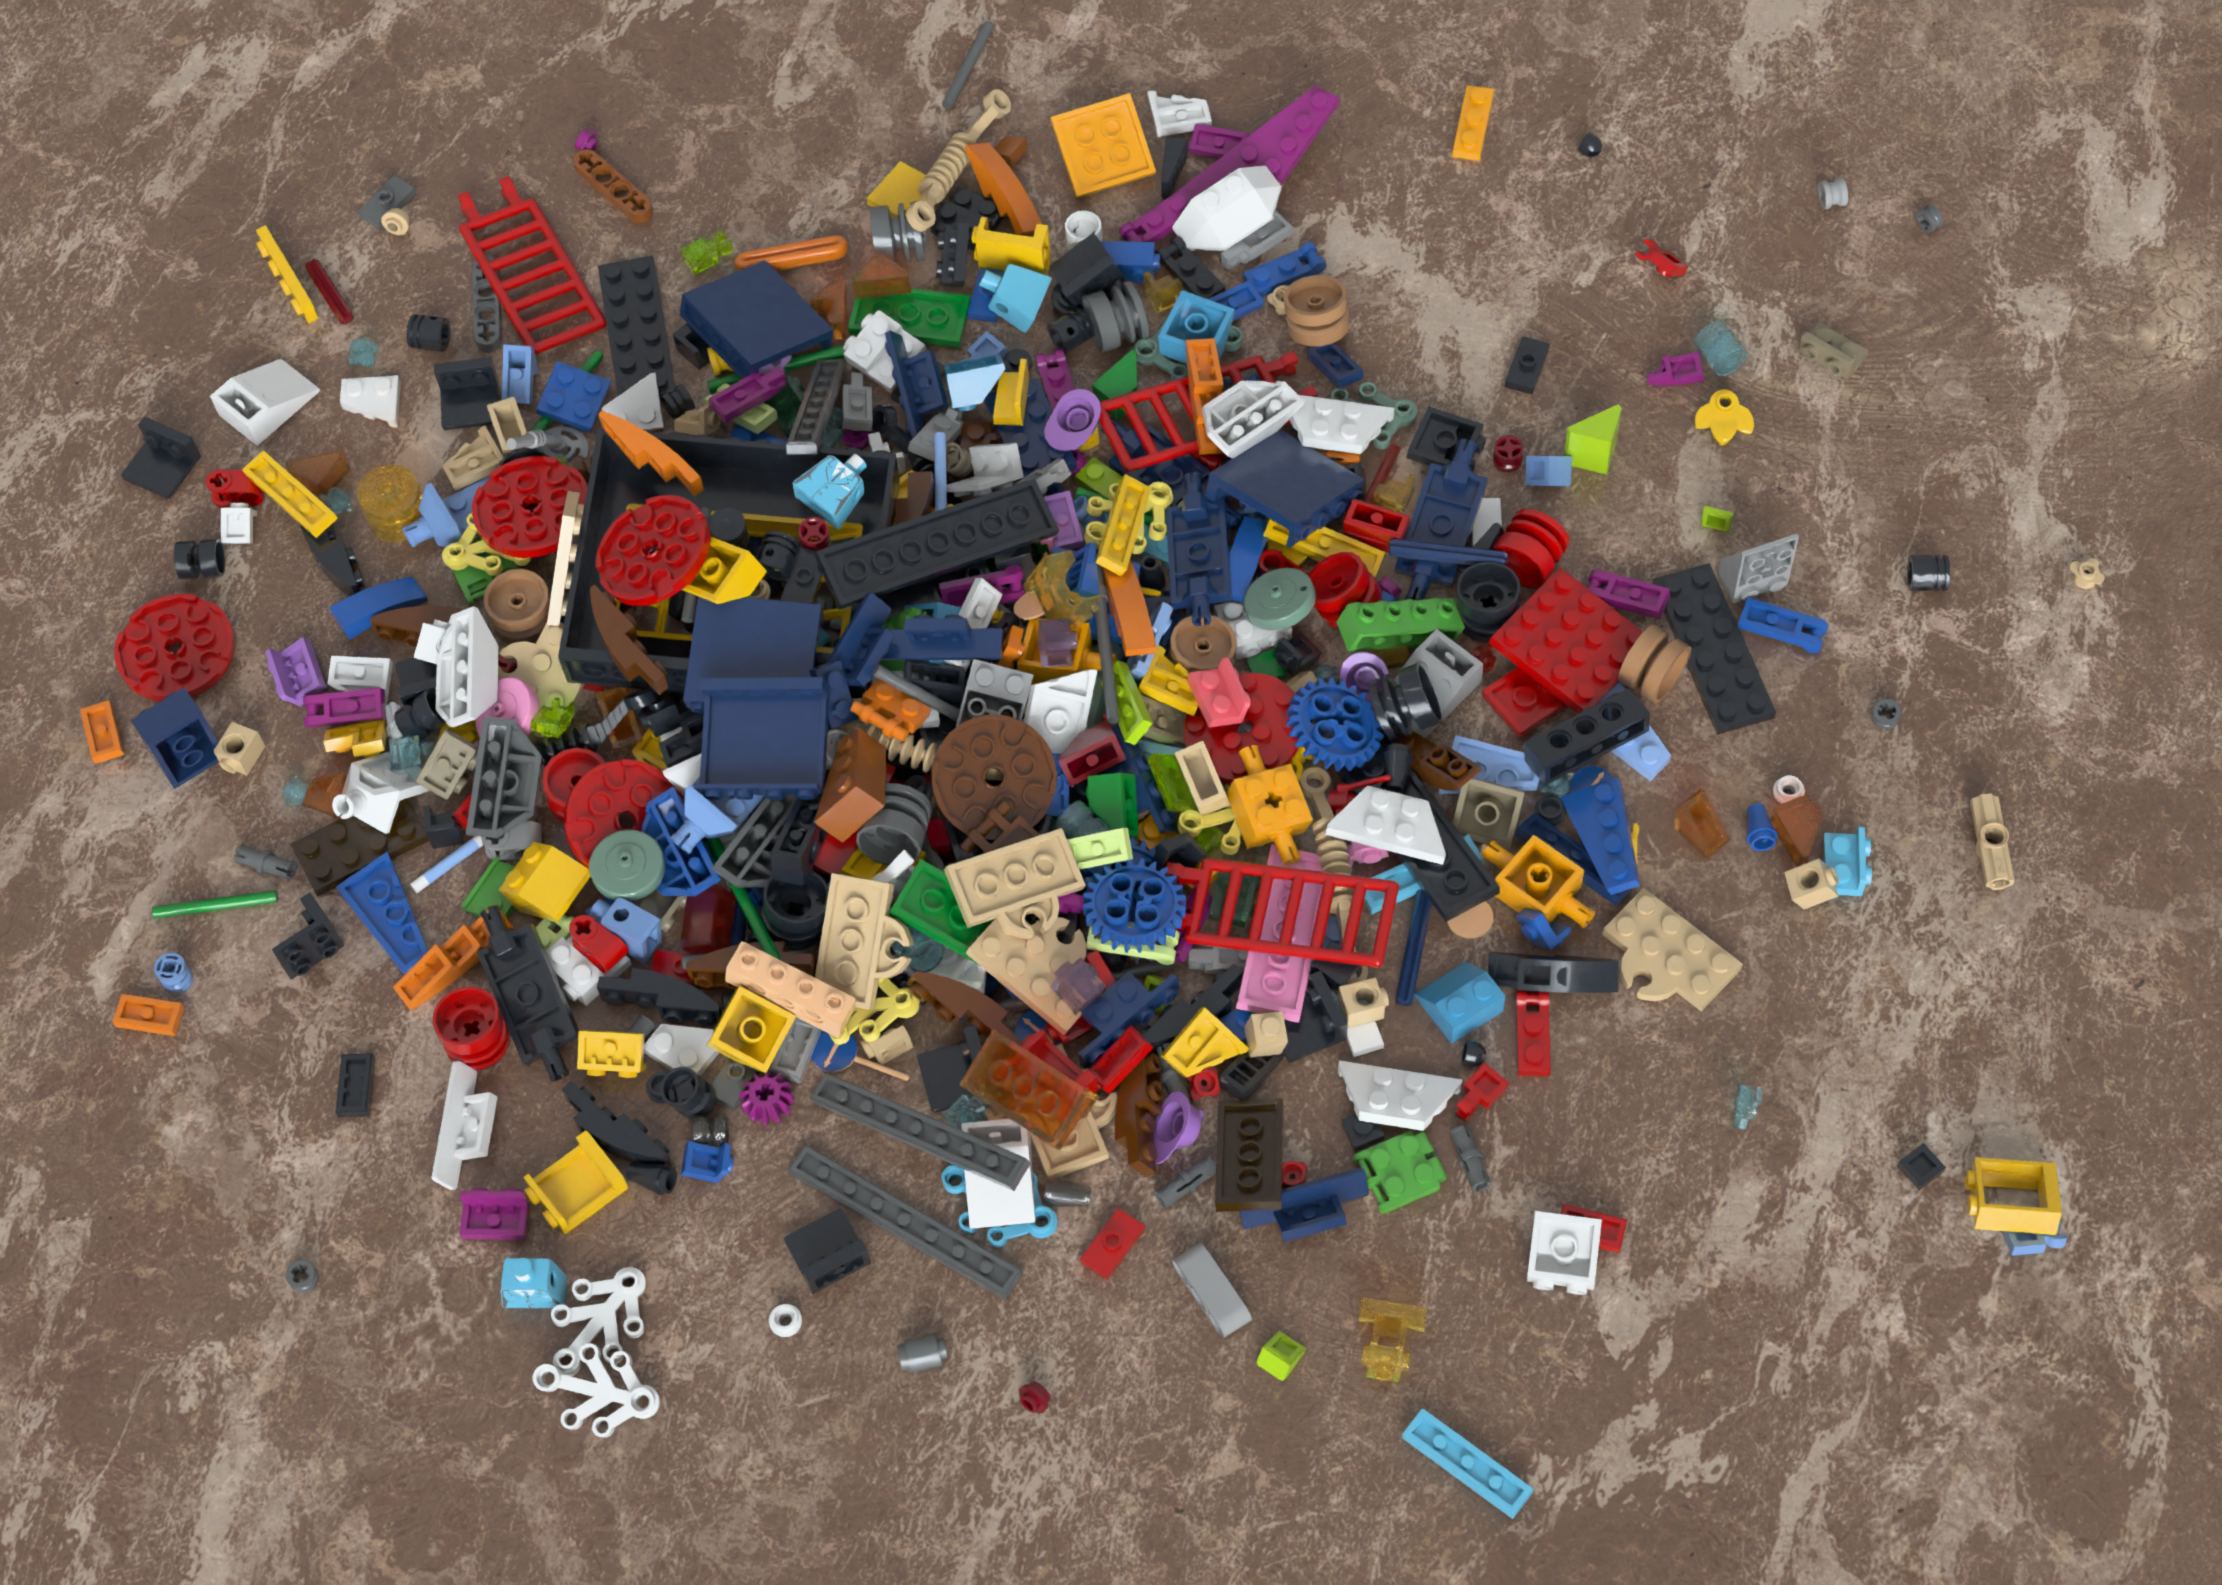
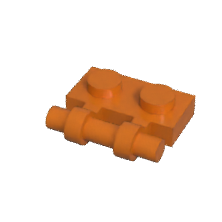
[850,679,931,742]

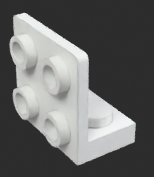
[947,443,1024,497]

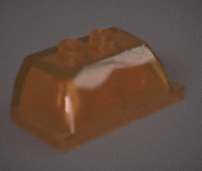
[959,1029,1100,1150]

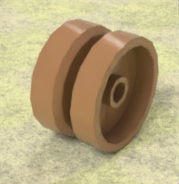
[1283,275,1350,347]
[484,569,551,644]
[1168,615,1237,674]
[1618,624,1692,704]

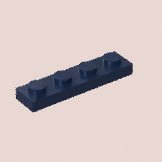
[1514,813,1633,905]

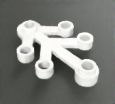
[551,1267,646,1377]
[533,1343,660,1438]

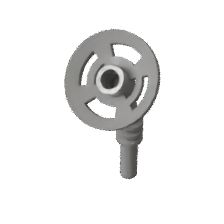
[506,426,589,468]

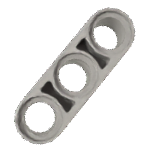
[1172,1243,1252,1338]

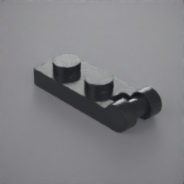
[1155,236,1225,299]

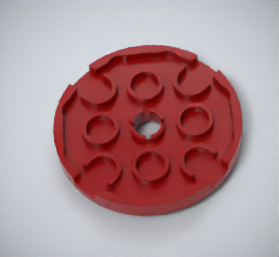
[472,456,588,558]
[596,495,711,606]
[114,594,236,702]
[1184,673,1303,785]
[564,759,683,869]

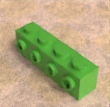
[1336,597,1465,652]

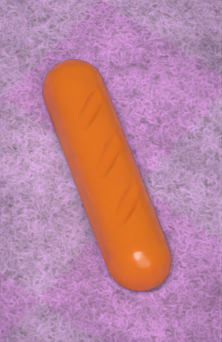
[734,235,848,271]

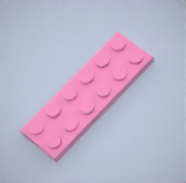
[1236,844,1323,1023]

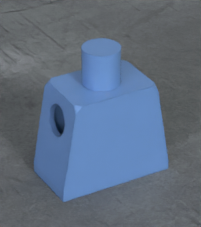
[590,897,662,965]

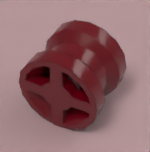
[1493,435,1524,473]
[798,517,831,551]

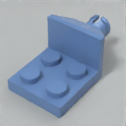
[401,476,491,548]
[670,776,765,854]

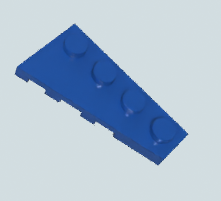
[1560,777,1641,895]
[336,852,428,975]

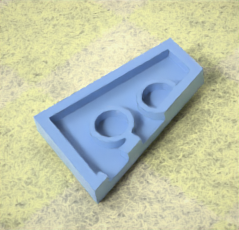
[1127,602,1173,685]
[1599,682,1671,781]
[1439,735,1540,794]

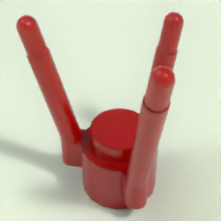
[1328,775,1391,815]

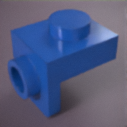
[1516,908,1572,950]
[681,1141,734,1183]

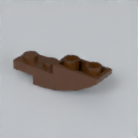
[590,584,668,695]
[370,606,495,648]
[1392,730,1481,791]
[686,941,817,990]
[906,971,1023,1056]
[1115,1051,1164,1177]

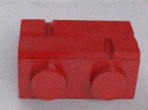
[1343,499,1410,553]

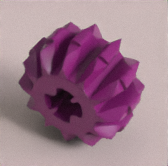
[739,1070,795,1126]

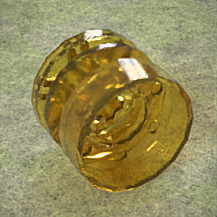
[357,464,423,543]

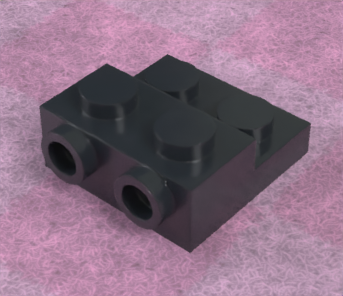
[930,186,1004,251]
[936,223,969,287]
[1407,406,1486,472]
[634,690,699,737]

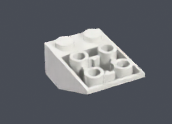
[210,359,320,446]
[962,1117,1036,1229]

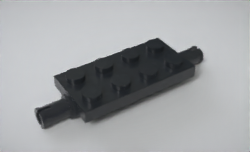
[477,905,580,1082]

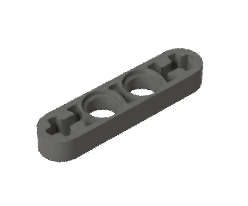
[472,256,502,353]

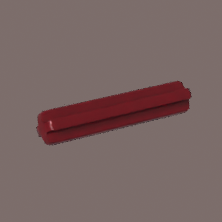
[305,259,354,325]

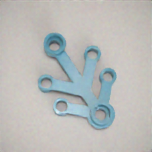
[942,1165,1058,1248]

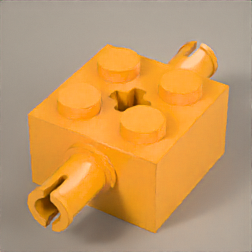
[1013,618,1117,685]
[1226,745,1313,866]
[1482,835,1595,928]

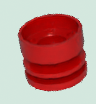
[1492,509,1570,588]
[432,986,511,1070]

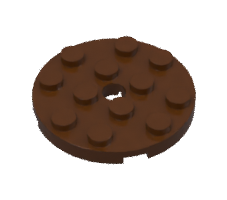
[931,714,1057,840]

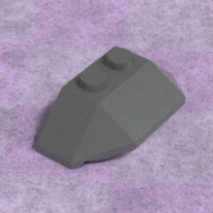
[466,717,542,838]
[712,795,797,888]

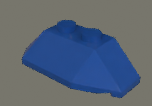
[641,787,722,896]

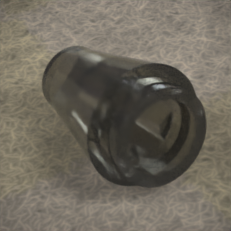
[1043,1175,1092,1207]

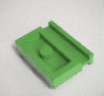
[461,857,515,919]

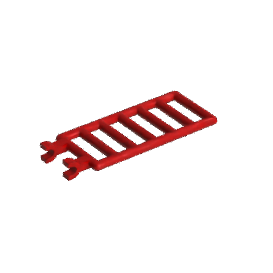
[458,176,607,355]
[1098,351,1318,472]
[1167,858,1399,968]

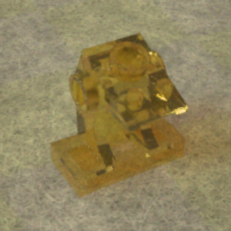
[1023,550,1102,634]
[1359,1297,1428,1383]

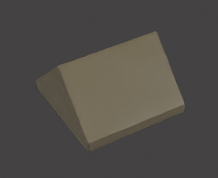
[1453,777,1525,851]

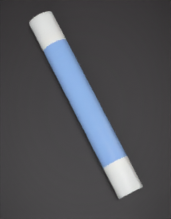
[410,836,483,893]

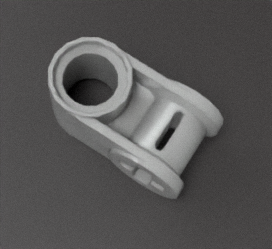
[481,821,542,862]

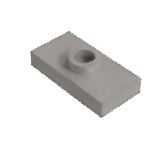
[769,1017,822,1083]

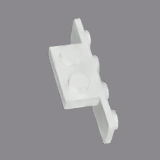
[432,1061,498,1190]

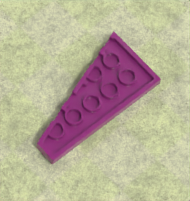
[1176,85,1340,199]

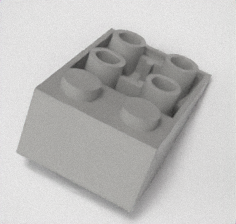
[1718,533,1799,604]
[1394,629,1483,738]
[956,659,1033,727]

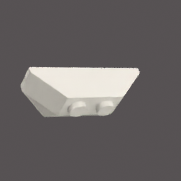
[1172,166,1282,251]
[1202,381,1305,459]
[436,606,498,727]

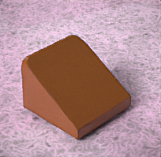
[994,135,1028,169]

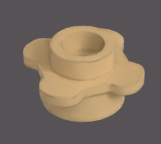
[1267,285,1289,315]
[2069,558,2105,589]

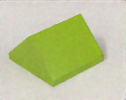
[1564,404,1622,475]

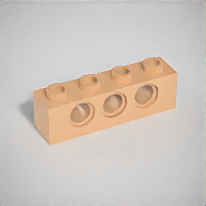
[725,941,856,1038]

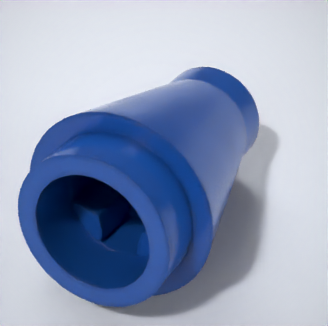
[1746,803,1778,851]

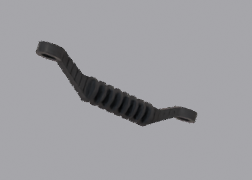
[872,405,963,508]
[467,687,657,772]

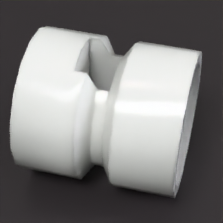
[1065,211,1102,252]

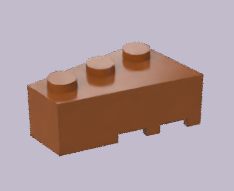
[814,728,886,843]

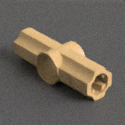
[1970,793,2015,890]

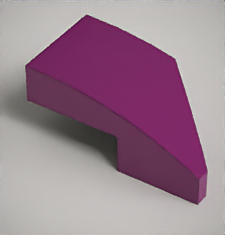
[1647,351,1705,386]

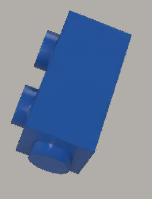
[1100,241,1160,283]

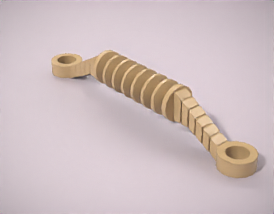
[906,89,1011,232]
[837,720,1003,781]
[1299,767,1368,985]

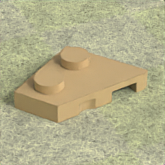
[442,426,503,492]

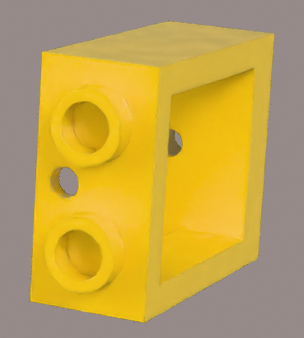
[1965,1157,2062,1235]

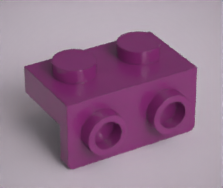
[459,1187,531,1240]

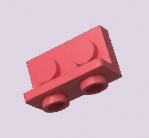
[1187,657,1250,727]

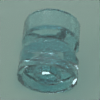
[1694,321,1748,376]
[1053,800,1112,839]
[891,921,945,973]

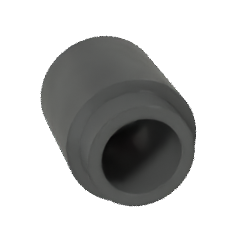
[897,1333,948,1373]

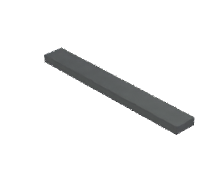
[786,359,846,454]
[810,1072,1031,1191]
[787,1144,1023,1301]

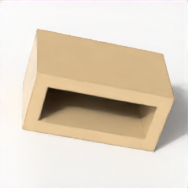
[486,397,528,454]
[1175,741,1230,816]

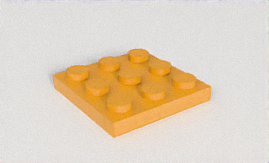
[1050,93,1156,199]

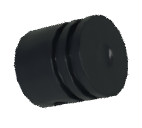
[1047,307,1095,354]
[406,314,451,352]
[709,507,749,549]
[756,530,800,581]
[1907,555,1950,591]

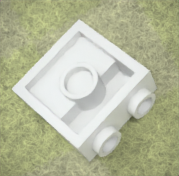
[843,310,926,393]
[1214,600,1292,660]
[546,936,631,1006]
[1527,1211,1602,1295]

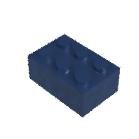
[131,687,219,789]

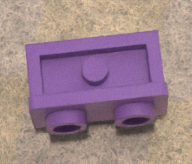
[1040,490,1085,555]
[265,637,327,707]

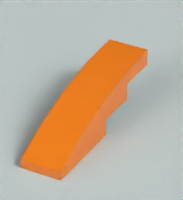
[964,142,1043,236]
[1185,338,1224,455]
[598,411,704,497]
[1100,560,1157,656]
[393,905,515,1010]

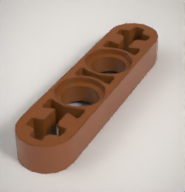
[573,149,653,224]

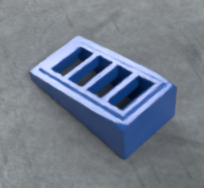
[1063,542,1099,609]

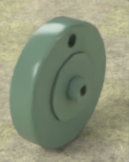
[1243,568,1316,630]
[589,830,666,902]

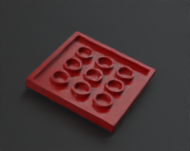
[1489,567,1643,714]

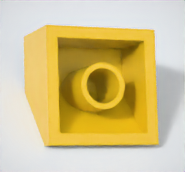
[682,537,767,604]
[498,842,591,922]
[706,986,796,1073]

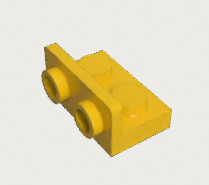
[577,1030,647,1078]

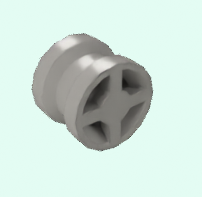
[1817,177,1848,210]

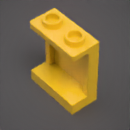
[972,217,1051,276]
[523,1130,628,1235]

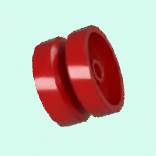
[1308,552,1382,629]
[542,748,606,823]

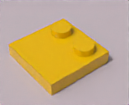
[867,161,936,217]

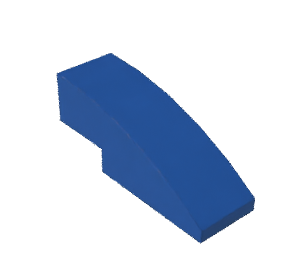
[1230,516,1269,603]
[329,577,428,640]

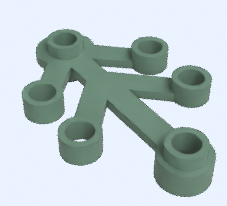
[1133,318,1243,380]
[1331,382,1418,449]

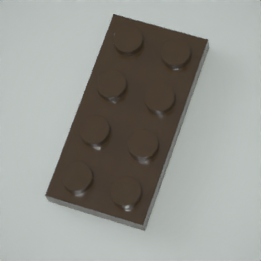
[291,798,429,897]
[1215,1098,1284,1212]

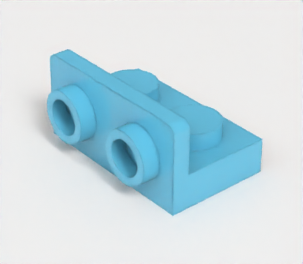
[1823,827,1872,896]

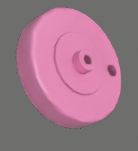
[476,677,539,737]

